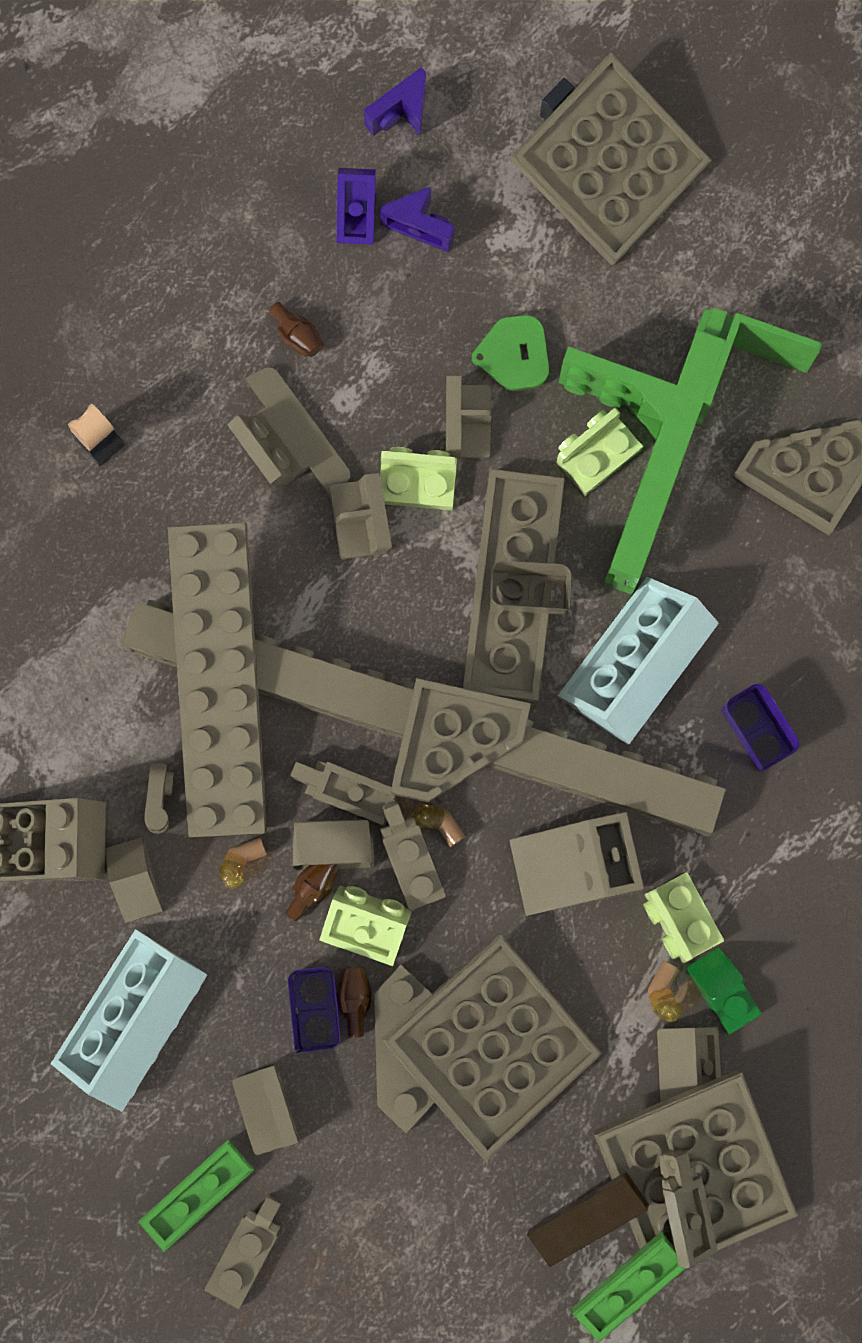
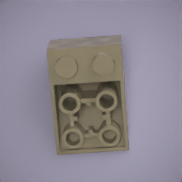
[0,798,106,882]
[509,812,644,916]

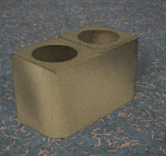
[490,561,571,615]
[293,820,374,870]

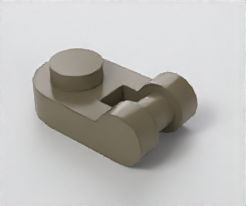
[144,763,174,835]

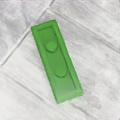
[138,1139,255,1252]
[571,1231,686,1342]

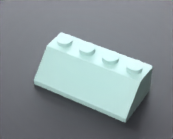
[557,577,719,744]
[51,929,207,1112]

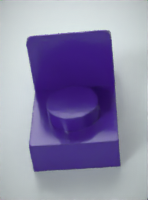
[364,67,426,136]
[337,168,376,245]
[380,187,455,252]

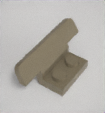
[227,367,350,494]

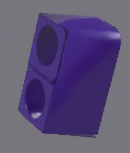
[721,684,799,771]
[288,967,340,1053]

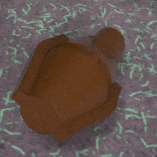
[269,302,324,357]
[285,864,339,921]
[337,966,371,1038]

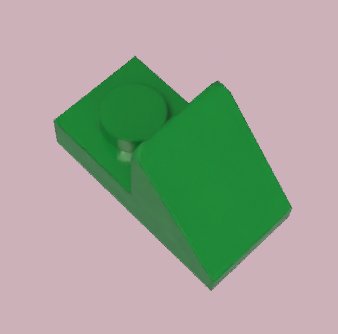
[685,947,762,1035]

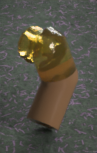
[409,804,466,847]
[219,837,267,889]
[648,961,682,1022]

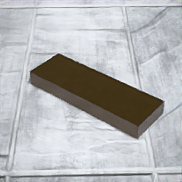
[527,1172,649,1267]

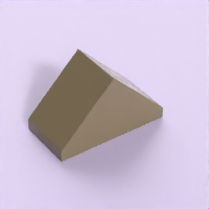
[105,837,164,923]

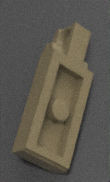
[290,761,397,827]
[380,801,446,911]
[659,1150,717,1269]
[204,1195,282,1309]

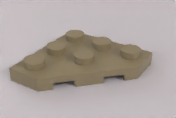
[733,420,862,535]
[390,678,531,802]
[374,965,435,1134]

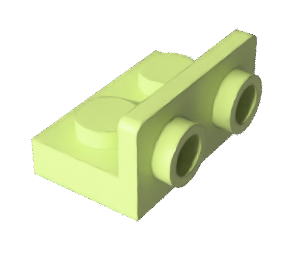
[556,407,643,496]
[380,447,457,511]
[643,872,724,963]
[319,886,412,966]

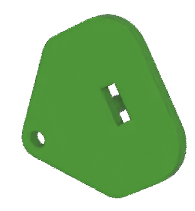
[472,315,549,391]

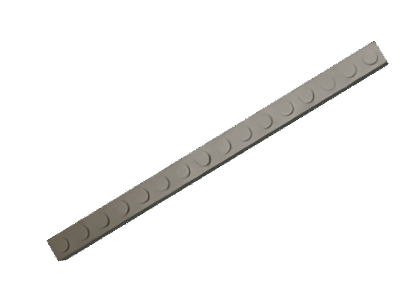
[121,600,726,837]

